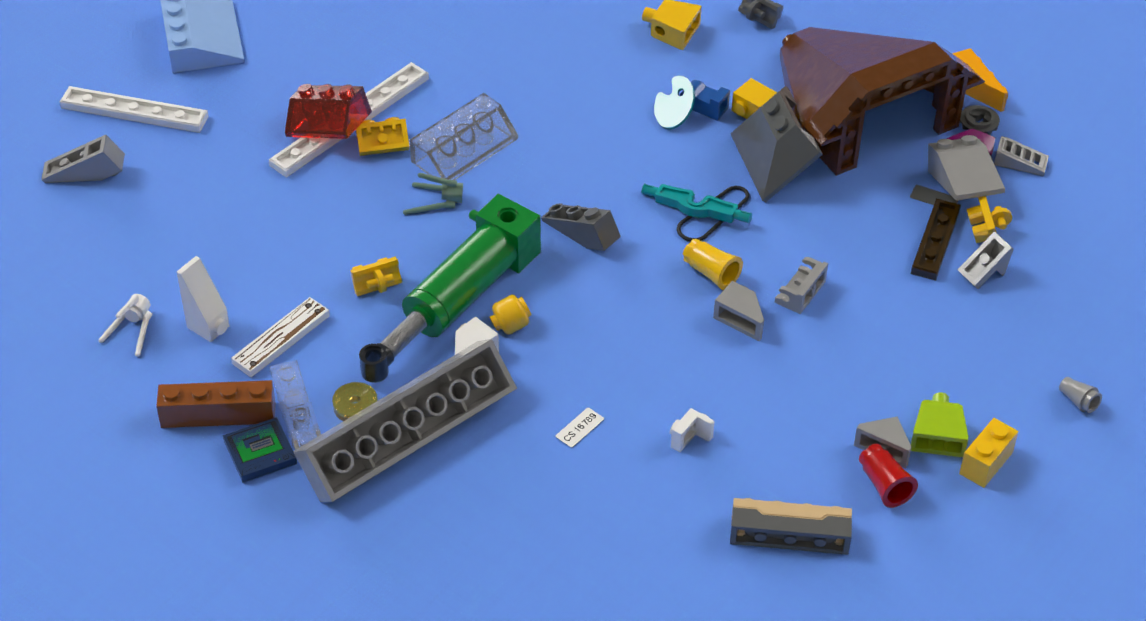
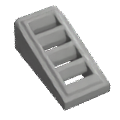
[994,136,1049,176]

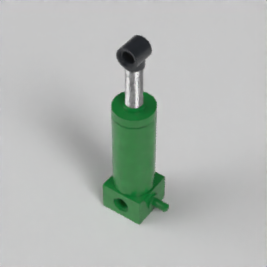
[359,194,541,383]

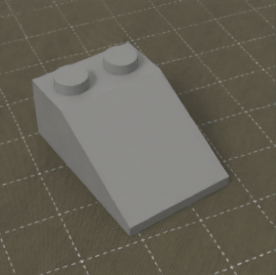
[928,135,1005,200]

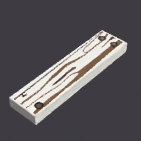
[231,297,330,378]

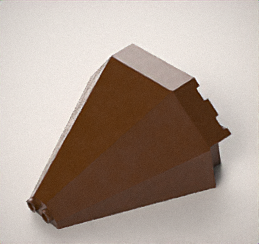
[780,27,985,176]

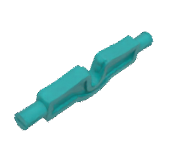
[641,184,752,224]

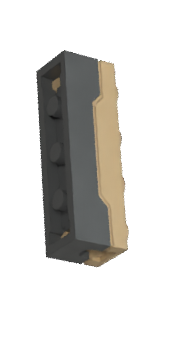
[730,498,852,555]

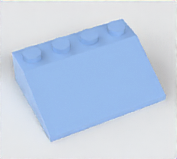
[160,0,245,73]

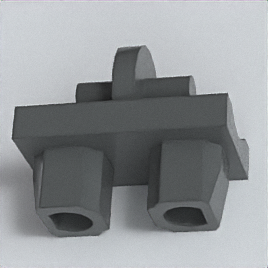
[738,0,783,29]

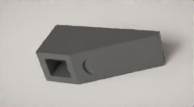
[541,203,621,251]

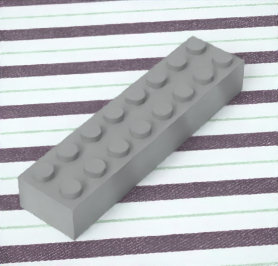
[293,339,517,502]

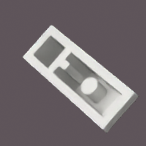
[177,256,230,342]

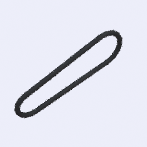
[677,186,749,242]

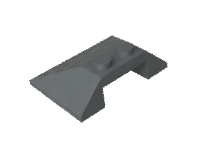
[730,86,823,203]

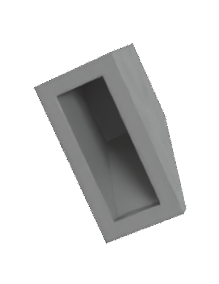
[713,281,764,341]

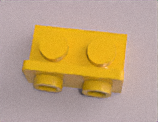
[356,117,410,156]

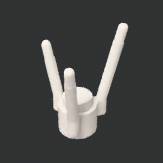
[99,294,153,357]

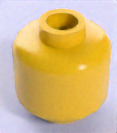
[490,295,532,335]

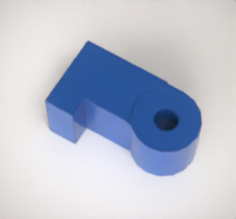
[680,80,730,121]

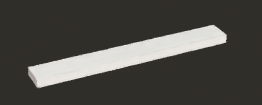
[269,62,429,178]

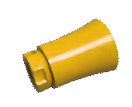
[683,239,743,290]

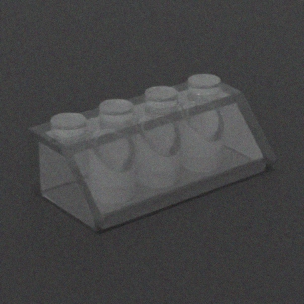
[410,93,518,180]

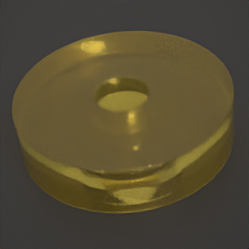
[332,382,378,421]

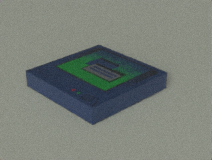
[223,417,297,483]

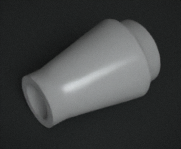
[1059,377,1102,413]

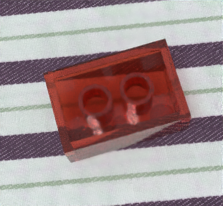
[285,84,372,139]

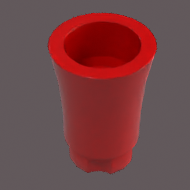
[859,444,918,508]

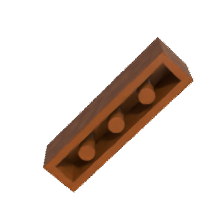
[156,380,276,428]

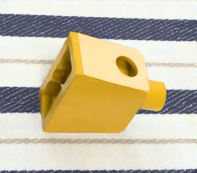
[642,0,702,50]

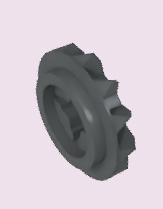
[960,105,1000,135]

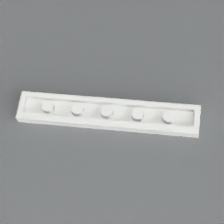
[60,86,209,133]

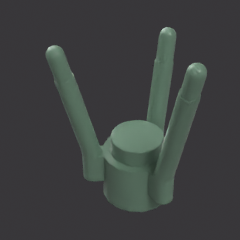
[403,173,463,215]

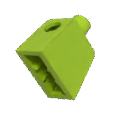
[911,392,968,457]

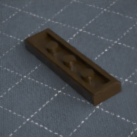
[911,198,961,280]

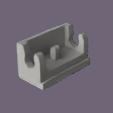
[775,257,828,314]

